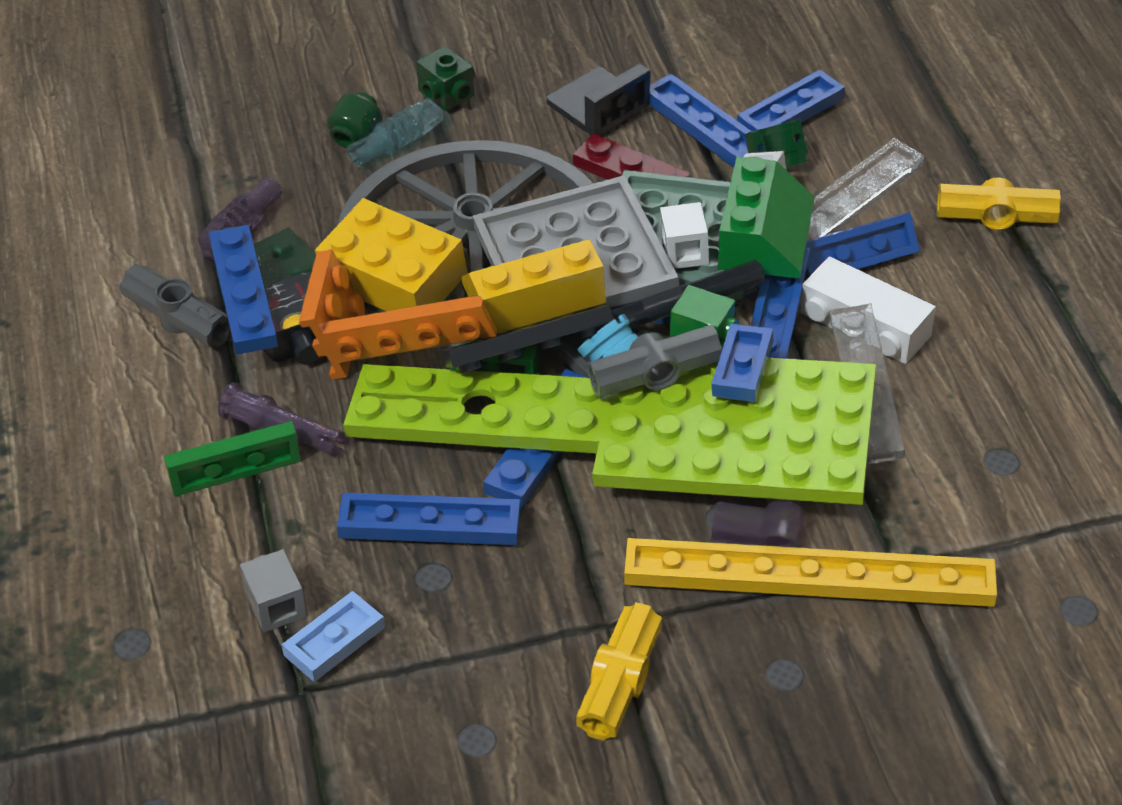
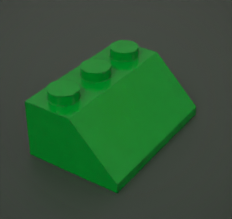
[718,157,814,278]

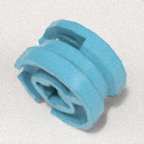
[577,314,638,362]

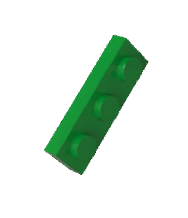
[164,421,301,497]

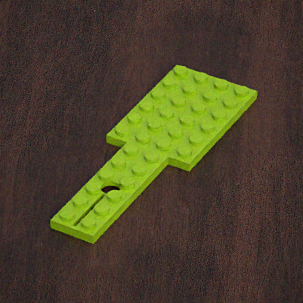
[343,358,876,505]

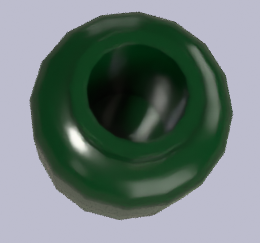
[327,92,383,149]

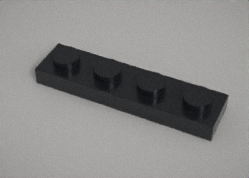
[440,305,614,373]

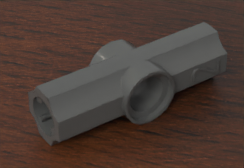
[120,264,230,348]
[587,325,722,398]

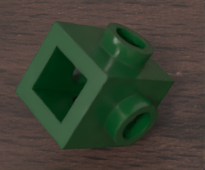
[416,46,475,111]

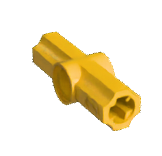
[936,177,1061,230]
[576,602,662,741]

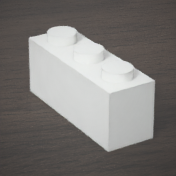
[800,256,936,364]

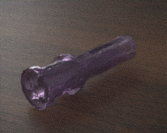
[217,382,345,457]

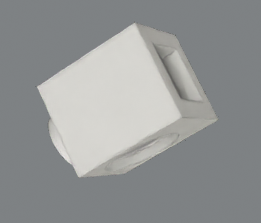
[660,202,709,269]

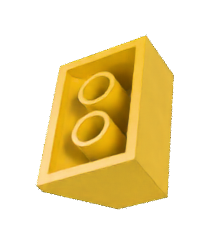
[461,239,606,334]

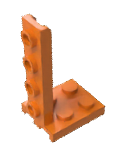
[299,249,497,380]

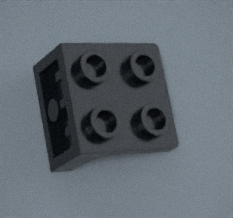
[546,63,650,135]

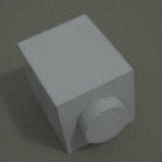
[239,549,307,633]

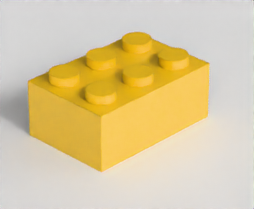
[315,198,468,311]

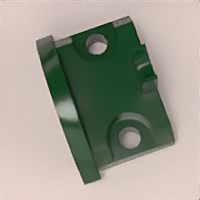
[744,119,809,167]

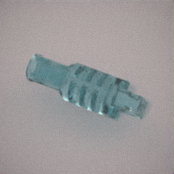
[347,98,443,167]

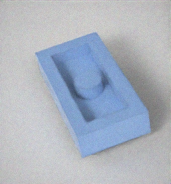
[282,591,385,682]

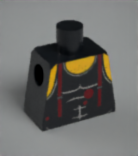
[263,271,319,365]

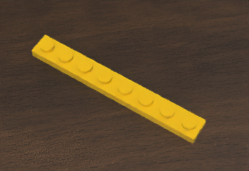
[624,538,997,607]

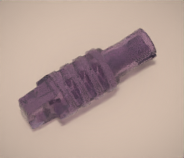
[198,177,282,259]

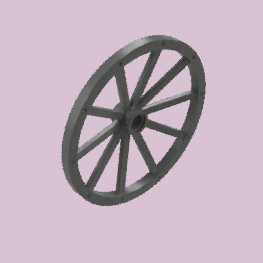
[338,140,594,313]

